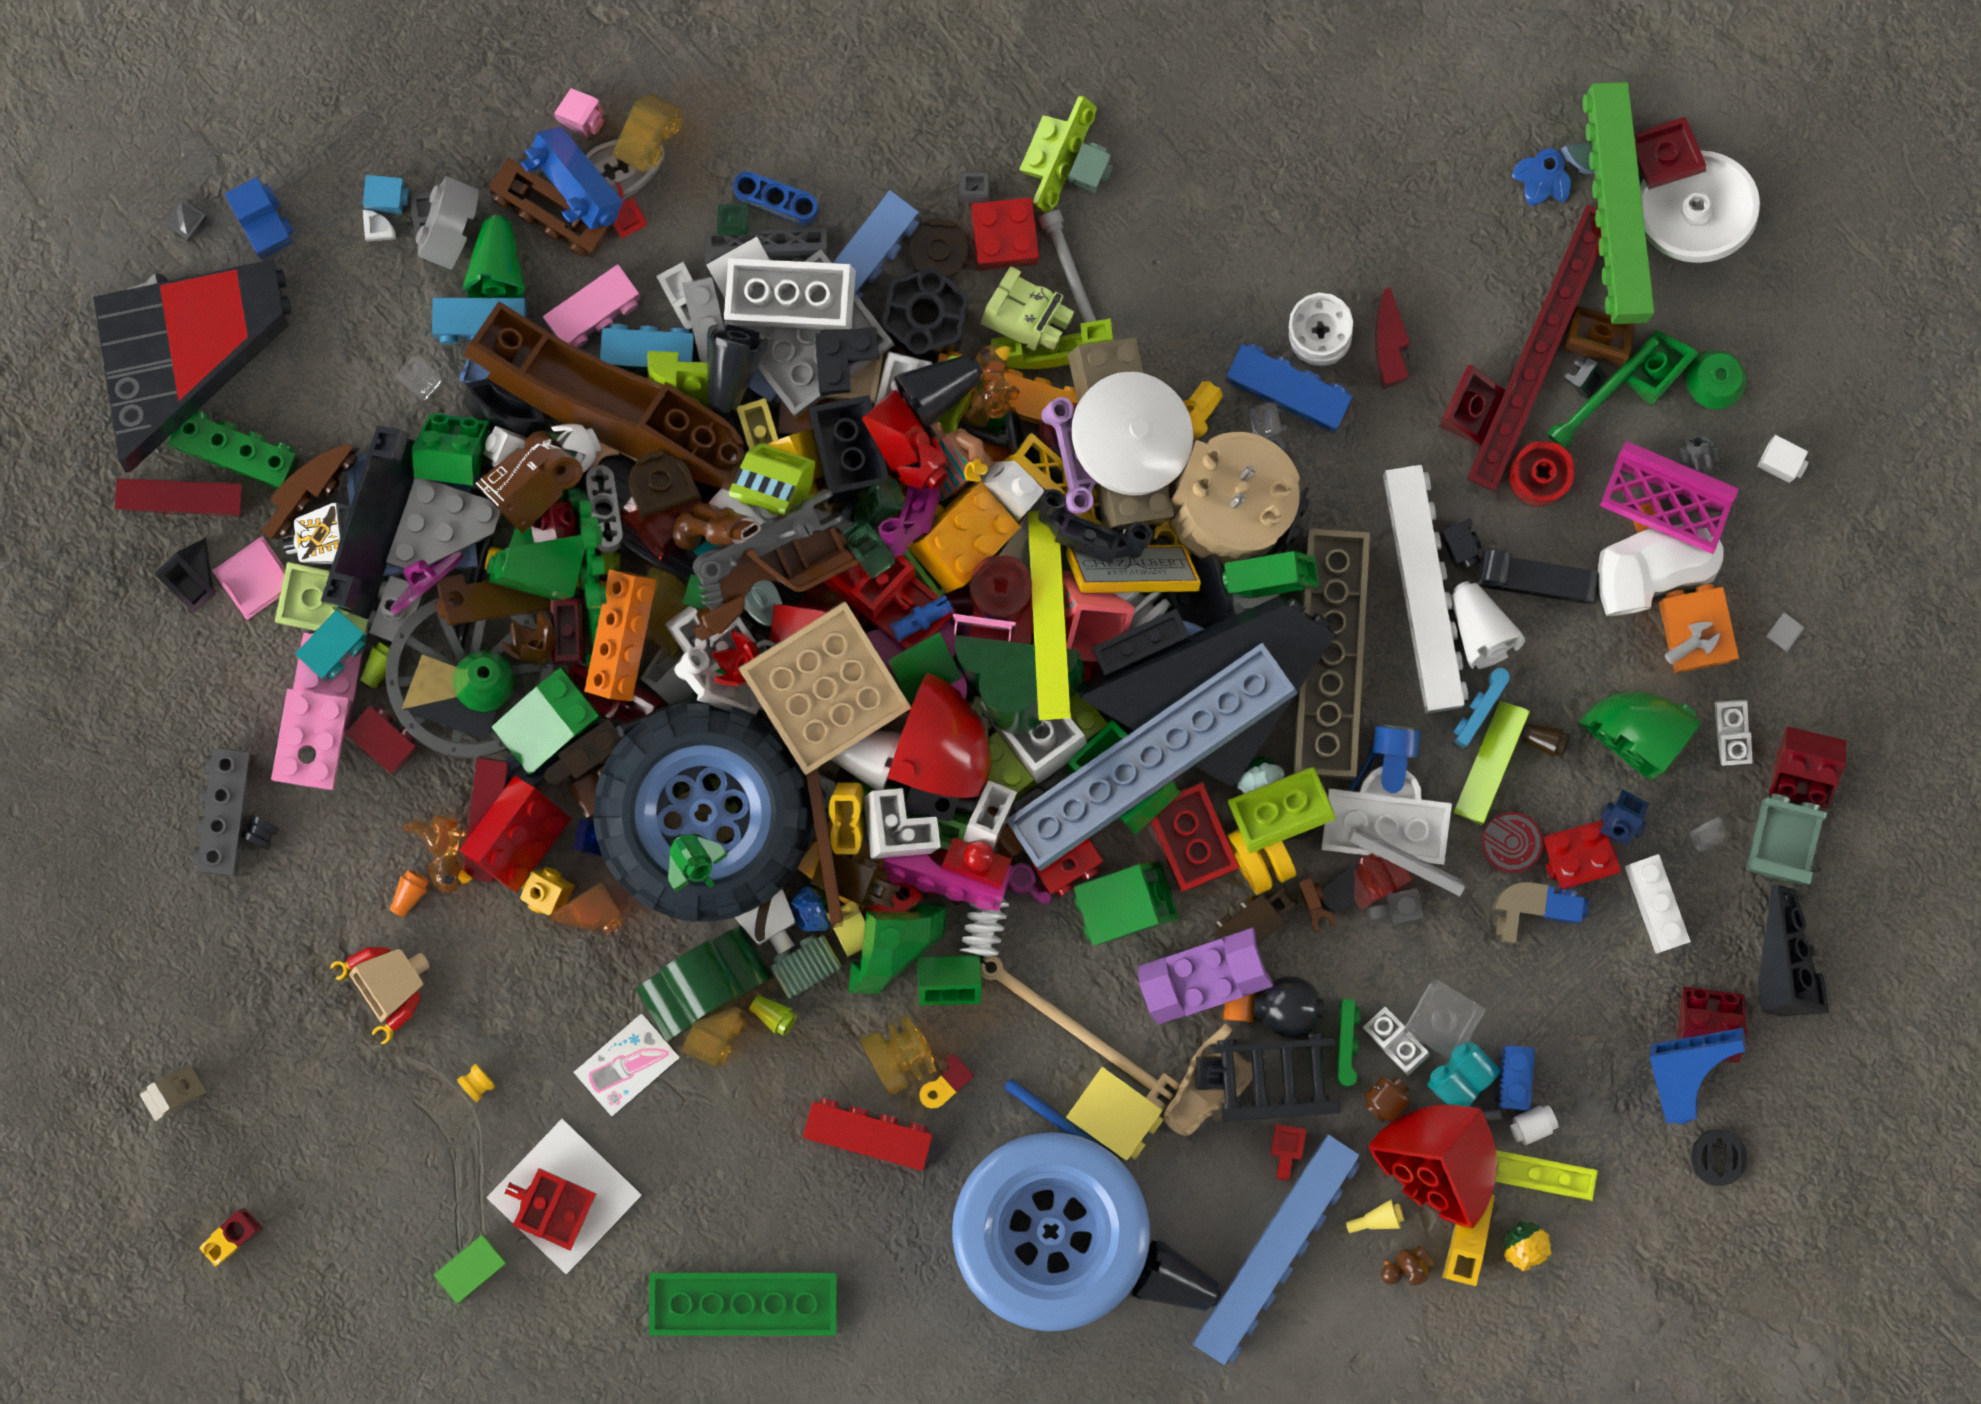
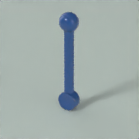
[1348,746,1381,791]

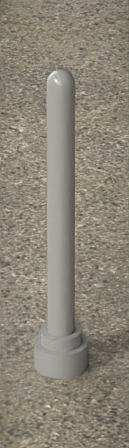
[1037,210,1096,323]

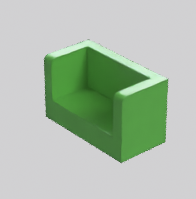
[434,1234,508,1304]

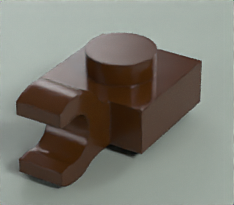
[1297,878,1335,932]

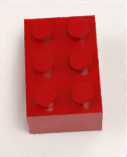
[459,776,572,893]
[1150,782,1239,894]

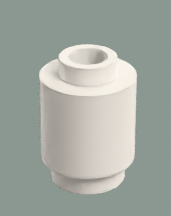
[1510,1105,1559,1146]

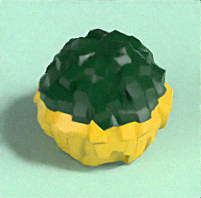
[1503,1221,1551,1272]

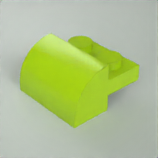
[647,351,709,409]

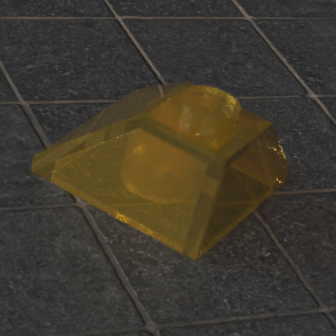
[646,567,702,659]

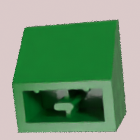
[412,413,489,486]

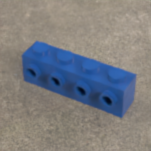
[1225,343,1353,434]

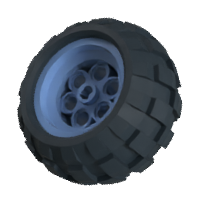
[594,703,813,922]

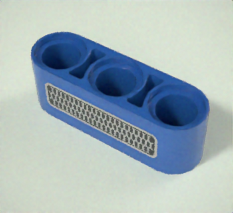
[733,171,818,226]

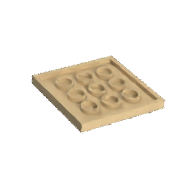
[738,601,911,775]

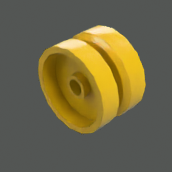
[1227,829,1296,896]

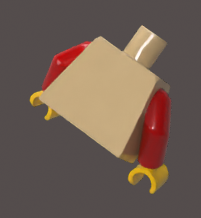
[331,947,429,1044]

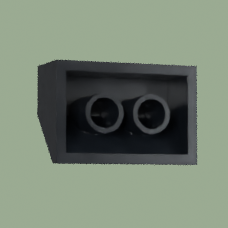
[808,395,890,505]

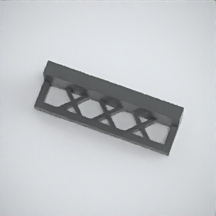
[705,228,828,278]

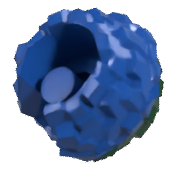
[790,885,831,931]

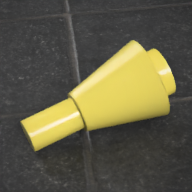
[1346,1199,1405,1234]

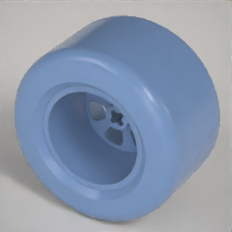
[952,1132,1150,1331]

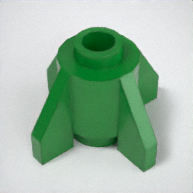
[668,834,728,892]

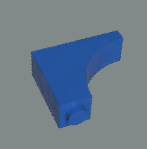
[1650,1028,1746,1124]

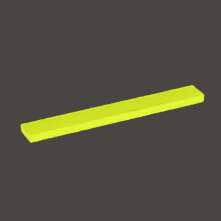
[1027,510,1071,720]

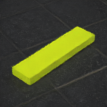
[1495,1150,1598,1201]

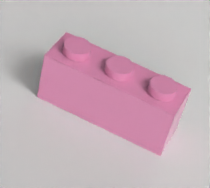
[543,264,641,349]

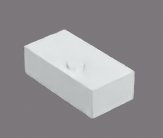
[724,258,856,331]

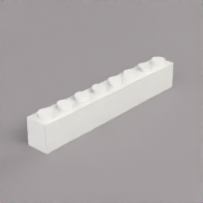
[1383,465,1468,714]

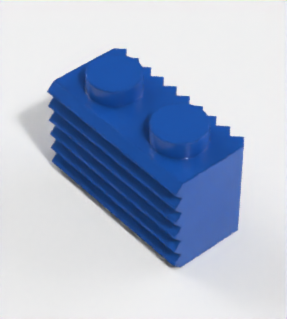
[1496,1046,1535,1111]

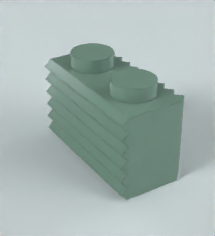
[770,934,843,1000]

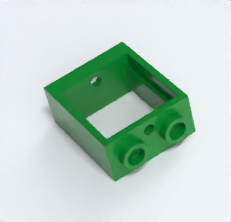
[1223,551,1319,599]

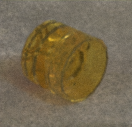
[859,1014,937,1097]

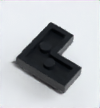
[815,327,880,396]

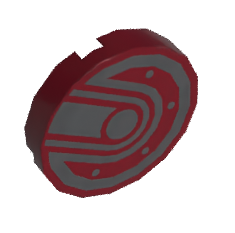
[1481,812,1543,873]

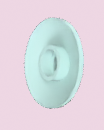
[744,580,782,626]

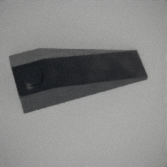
[1758,885,1829,1017]

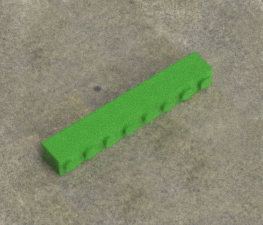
[1583,82,1654,324]

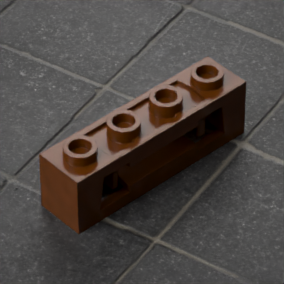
[488,158,613,258]

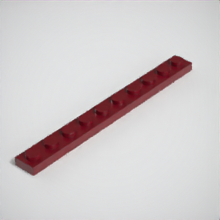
[1466,204,1602,492]

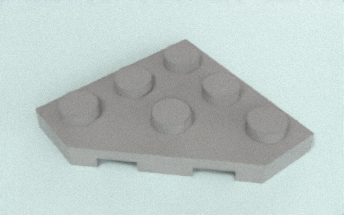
[386,478,502,569]

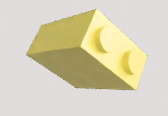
[1066,1067,1164,1161]

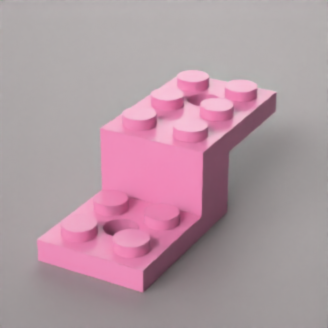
[271,633,364,791]

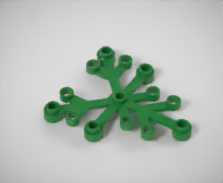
[567,487,607,667]

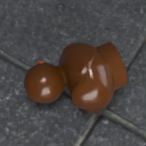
[1381,1245,1435,1286]

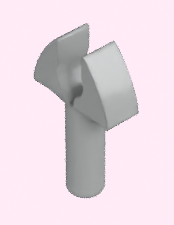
[1665,622,1720,664]

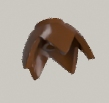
[499,610,555,665]

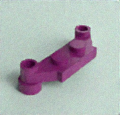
[879,462,941,556]

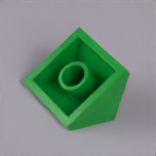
[1624,330,1698,406]

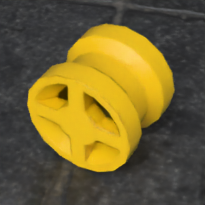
[457,1063,496,1103]

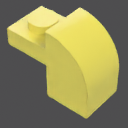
[826,901,865,957]

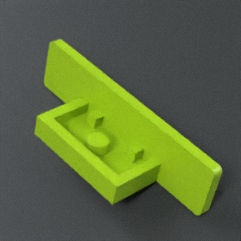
[1019,95,1097,214]

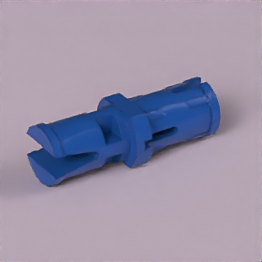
[889,594,953,642]

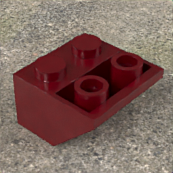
[1769,726,1847,809]
[1677,986,1747,1063]

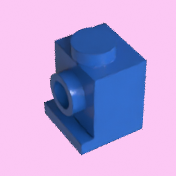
[1541,886,1589,924]

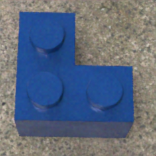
[224,177,294,259]

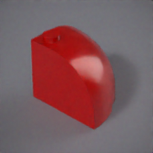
[887,672,991,798]
[1368,1105,1497,1228]

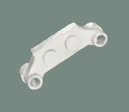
[675,647,763,716]

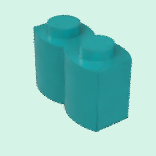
[1427,1041,1501,1107]

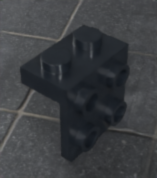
[1163,554,1234,627]

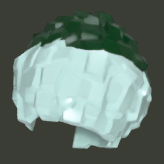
[1237,756,1284,794]

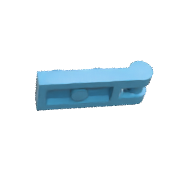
[1453,668,1510,749]

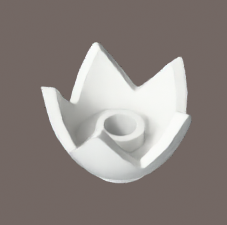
[551,424,601,473]

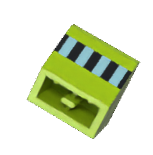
[728,443,816,515]

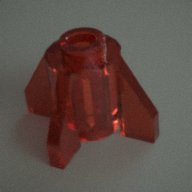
[1354,853,1412,910]

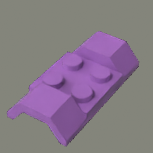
[1138,927,1274,1025]

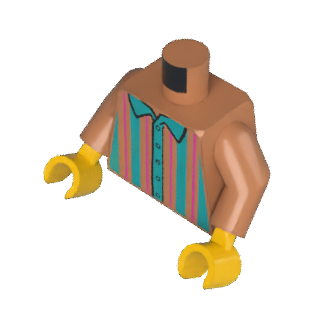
[924,422,994,516]

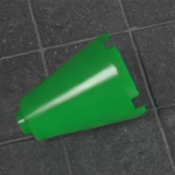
[463,215,525,298]
[453,650,515,712]

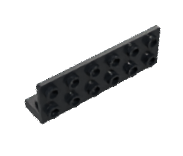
[321,426,415,619]

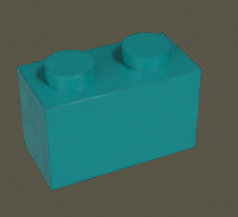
[295,609,368,682]

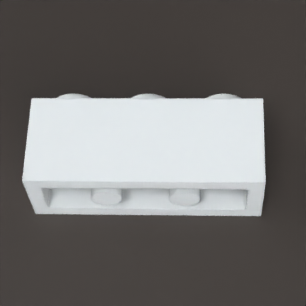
[1625,854,1691,954]

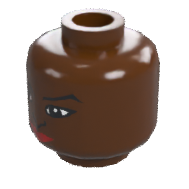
[1365,1076,1411,1123]

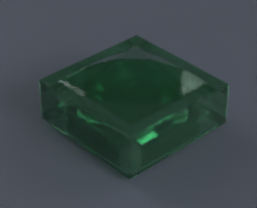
[717,204,749,235]

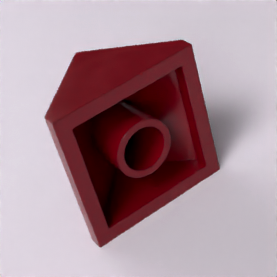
[1438,364,1505,445]

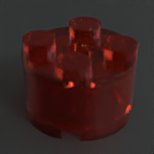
[969,555,1032,621]

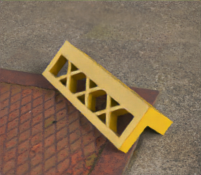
[1004,433,1103,526]

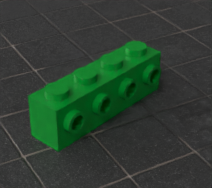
[168,410,299,489]

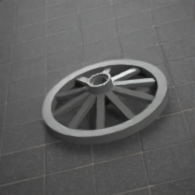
[386,597,553,758]

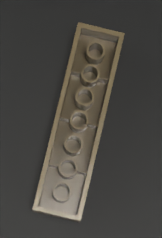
[1292,528,1370,780]

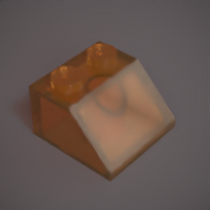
[548,882,625,935]

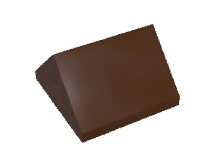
[1563,305,1635,368]

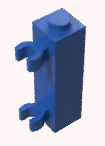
[521,126,623,230]

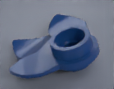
[1512,148,1571,206]

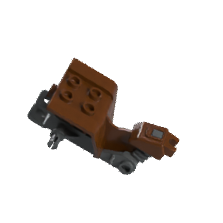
[692,489,858,641]

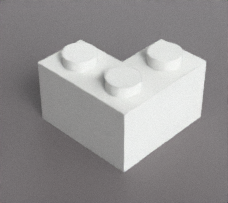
[665,606,756,672]
[863,788,941,859]

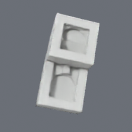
[656,262,693,330]

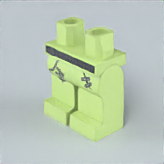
[980,266,1074,351]

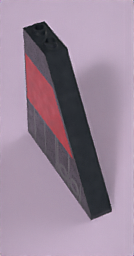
[93,259,291,473]

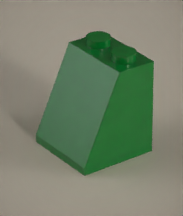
[487,535,585,600]
[1074,861,1180,946]

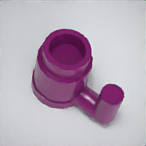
[1007,863,1051,905]

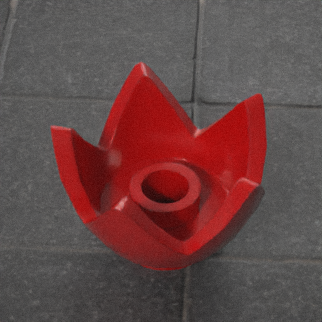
[896,436,949,490]
[711,630,761,686]

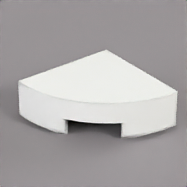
[363,210,397,242]

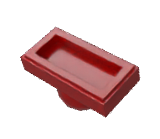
[942,837,1012,889]

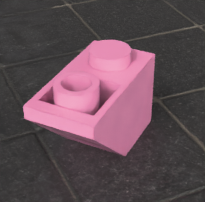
[554,88,604,140]

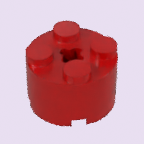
[1509,441,1574,507]

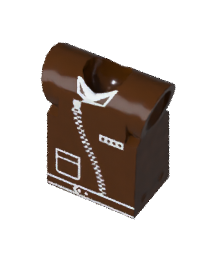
[475,431,583,534]

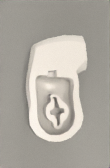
[1597,522,1723,616]

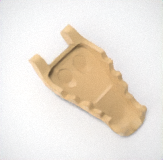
[1164,1023,1266,1136]

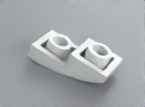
[1715,700,1753,766]
[1363,1007,1430,1076]

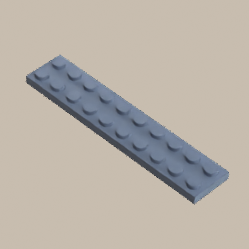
[1006,643,1298,871]

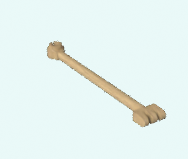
[980,956,1180,1110]

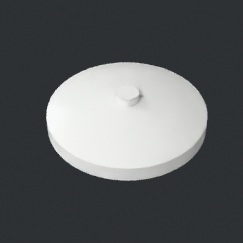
[1640,150,1760,263]
[1072,372,1193,495]

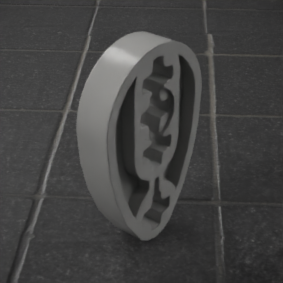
[586,137,665,200]

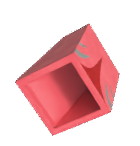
[1062,570,1135,662]

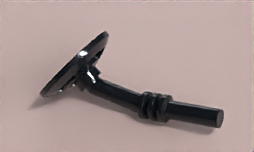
[957,407,1026,457]

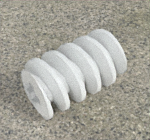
[960,900,1009,957]

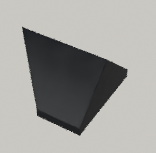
[154,538,215,613]

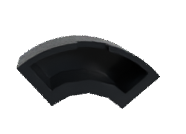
[464,378,545,438]

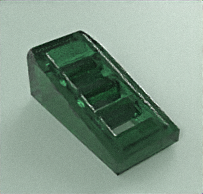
[851,479,905,536]
[842,518,895,578]

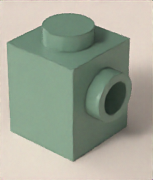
[1068,143,1113,194]

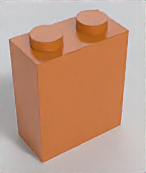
[1659,584,1739,674]

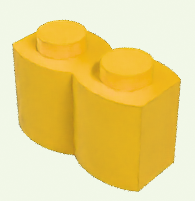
[829,783,866,854]

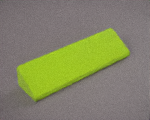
[1453,701,1530,825]

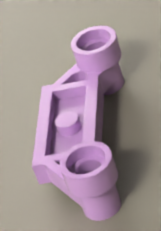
[1041,397,1099,514]

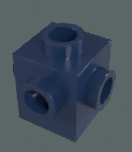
[1600,789,1650,846]

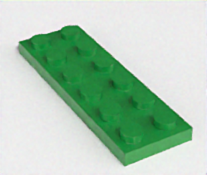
[649,1273,837,1336]

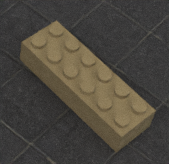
[1068,337,1174,531]

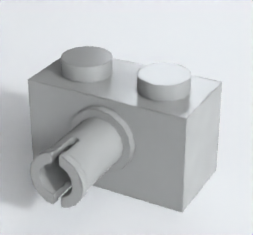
[367,576,428,649]

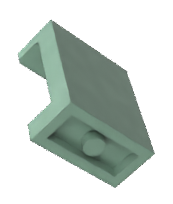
[1745,794,1827,886]

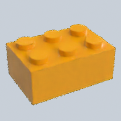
[908,481,1021,593]

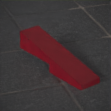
[114,478,242,518]
[463,757,510,883]

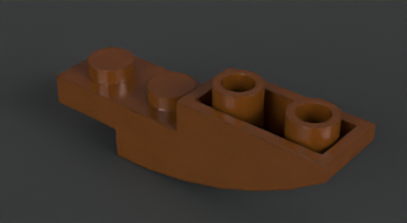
[261,444,360,539]

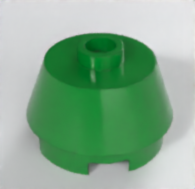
[1686,350,1747,409]

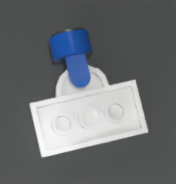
[1321,723,1452,865]

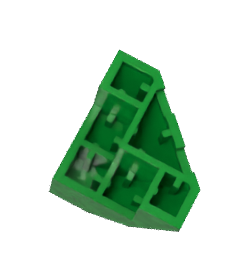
[848,904,948,994]

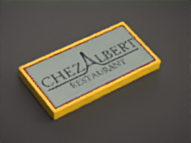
[1066,545,1201,593]

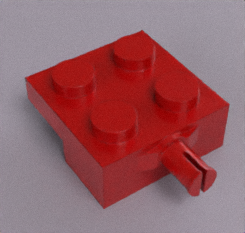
[828,532,916,618]
[504,1168,597,1251]

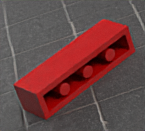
[803,1098,933,1171]

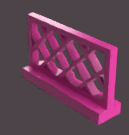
[1600,441,1739,554]

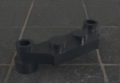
[1038,489,1153,563]

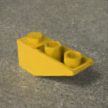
[1442,1194,1495,1286]

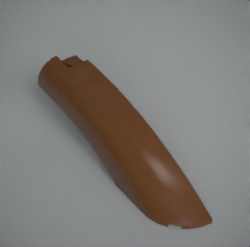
[464,301,746,491]

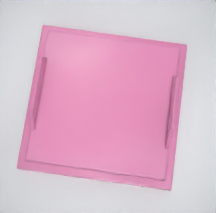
[212,536,286,620]
[953,614,1016,642]

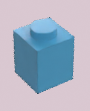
[363,175,410,214]

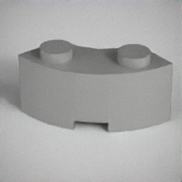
[416,176,479,270]

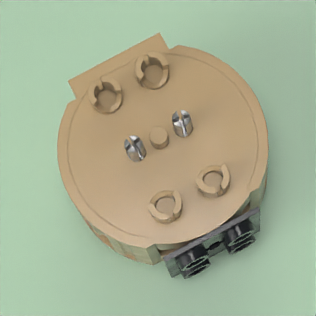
[1169,432,1309,567]

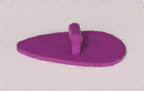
[390,552,464,614]

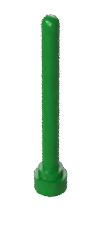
[1547,337,1660,449]

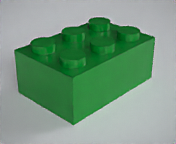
[1068,720,1181,835]

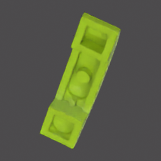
[991,318,1113,369]

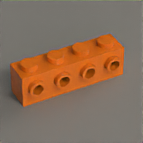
[585,569,657,701]

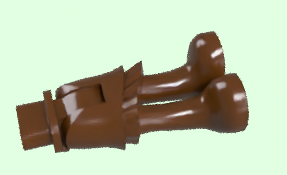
[673,503,761,550]

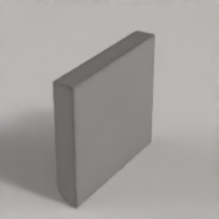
[1766,612,1805,652]

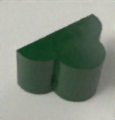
[955,635,1086,734]
[635,925,773,1043]

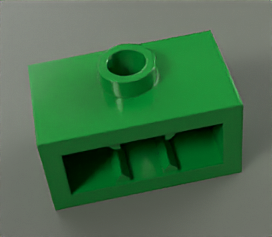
[917,955,982,1006]

